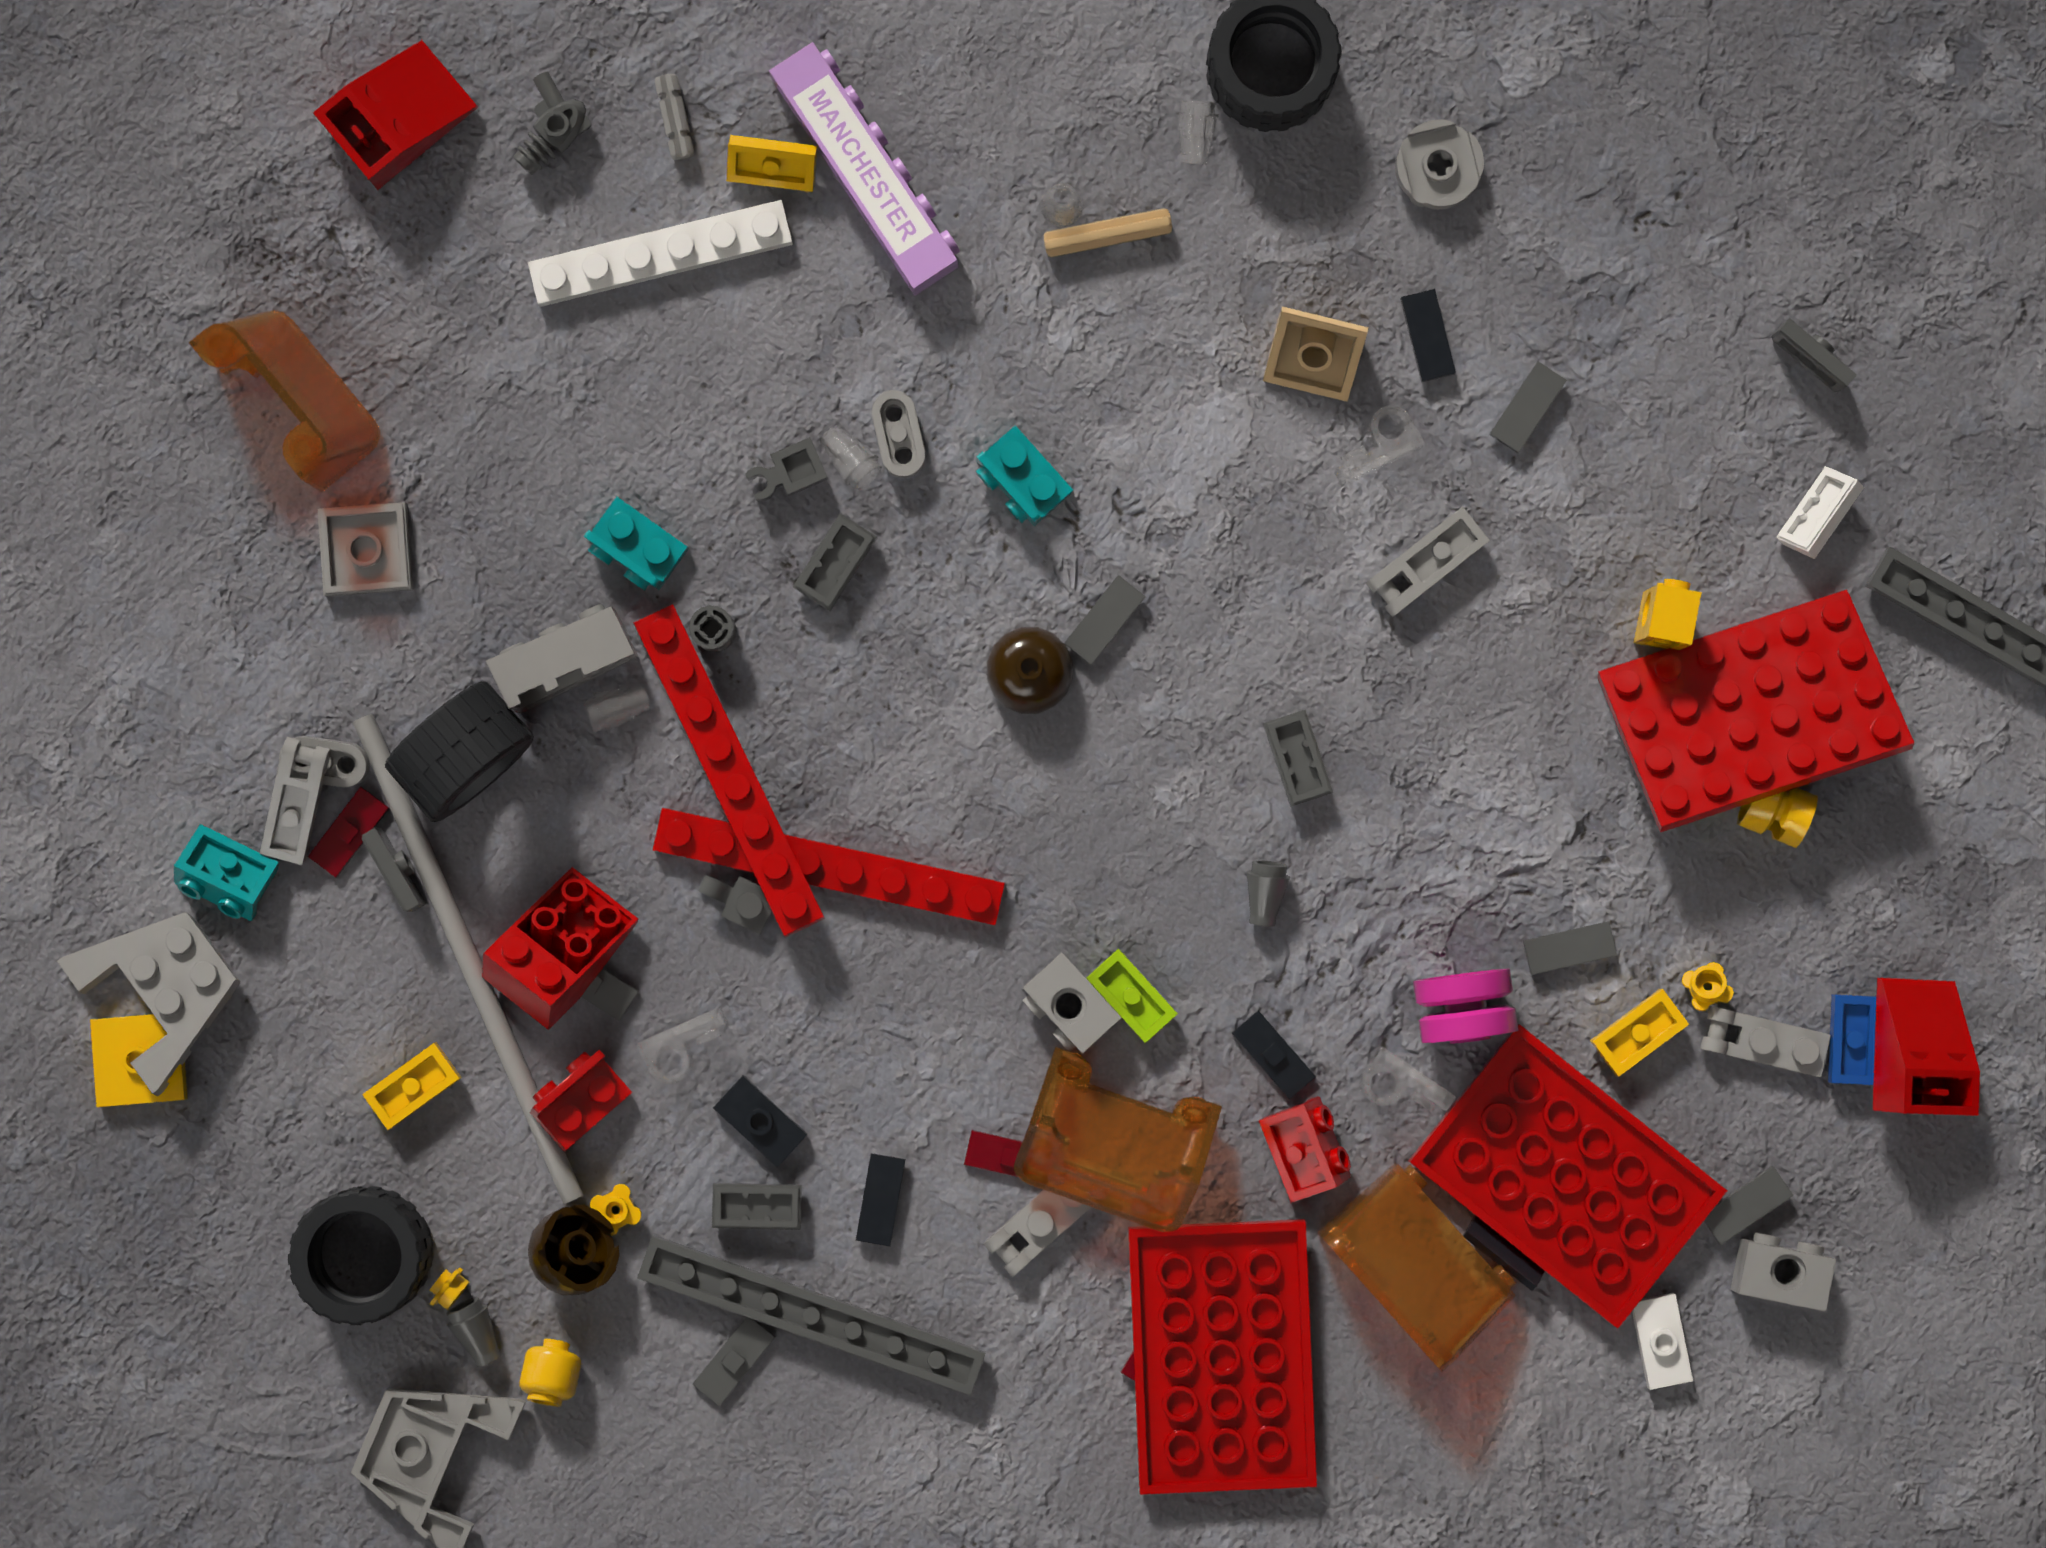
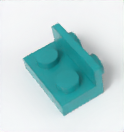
[975,425,1073,526]
[584,496,689,591]
[174,824,279,921]

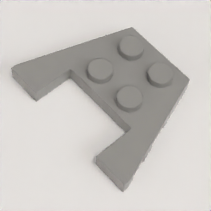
[57,912,241,1096]
[351,1388,526,1548]

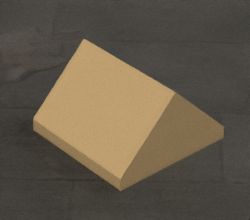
[1263,307,1368,402]

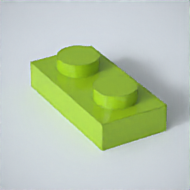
[1086,948,1178,1043]

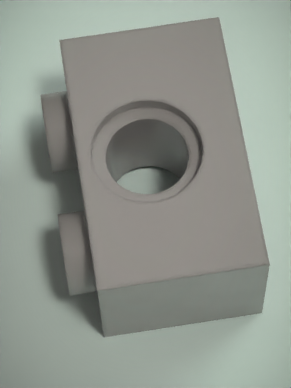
[1022,952,1121,1054]
[1730,1232,1836,1312]

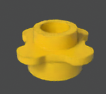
[1682,962,1734,1011]
[590,1184,642,1236]
[429,1267,470,1310]

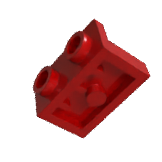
[530,1049,632,1152]
[1259,1096,1351,1203]

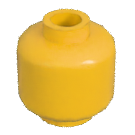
[519,1339,582,1407]

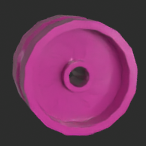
[1413,969,1518,1044]

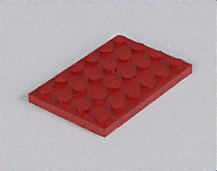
[1598,589,1914,833]
[1408,1024,1728,1329]
[1128,1219,1317,1495]

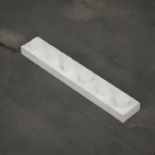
[528,200,793,307]

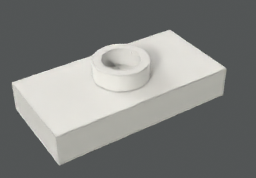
[1776,466,1864,559]
[1632,1293,1693,1390]

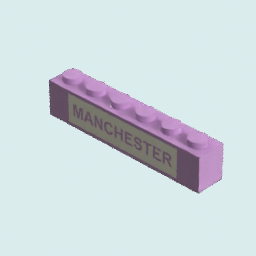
[769,42,960,296]

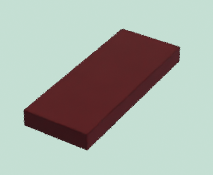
[308,787,389,878]
[964,1130,1057,1184]

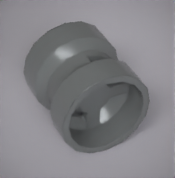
[689,605,736,652]

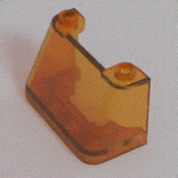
[189,310,380,492]
[1014,1047,1222,1232]
[1317,1162,1517,1372]

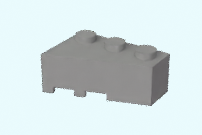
[486,604,639,714]

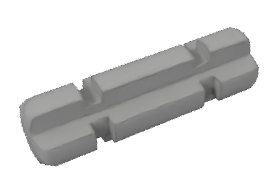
[655,74,694,160]

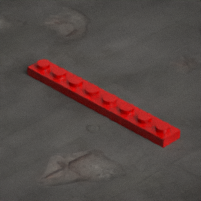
[633,604,825,938]
[653,808,1005,926]

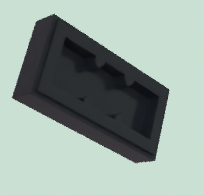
[713,1075,808,1168]

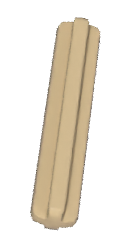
[1044,208,1172,257]

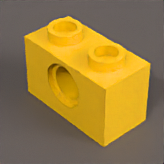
[1633,579,1702,650]

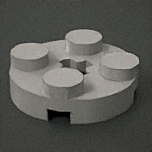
[1395,120,1484,210]

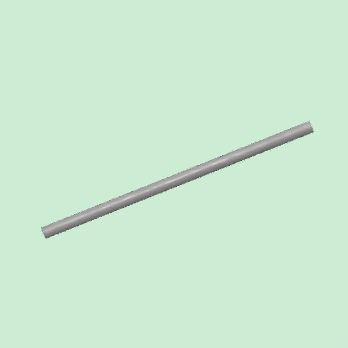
[353,714,584,1204]

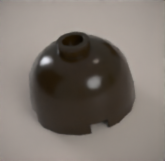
[987,627,1073,714]
[528,1205,620,1296]

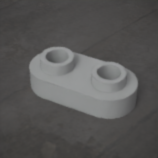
[872,390,926,478]
[279,736,370,788]

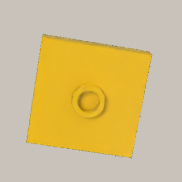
[90,1014,188,1107]

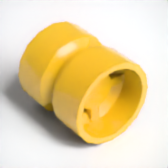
[1737,788,1818,848]

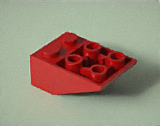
[313,40,478,190]
[482,867,639,1030]
[1873,978,1980,1116]

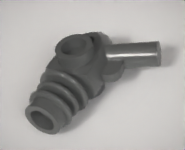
[513,72,592,175]

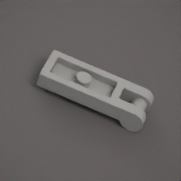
[1366,506,1490,617]
[260,737,331,865]
[1700,1006,1831,1078]
[983,1162,1104,1277]

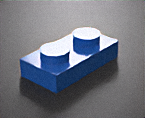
[1828,994,1876,1085]

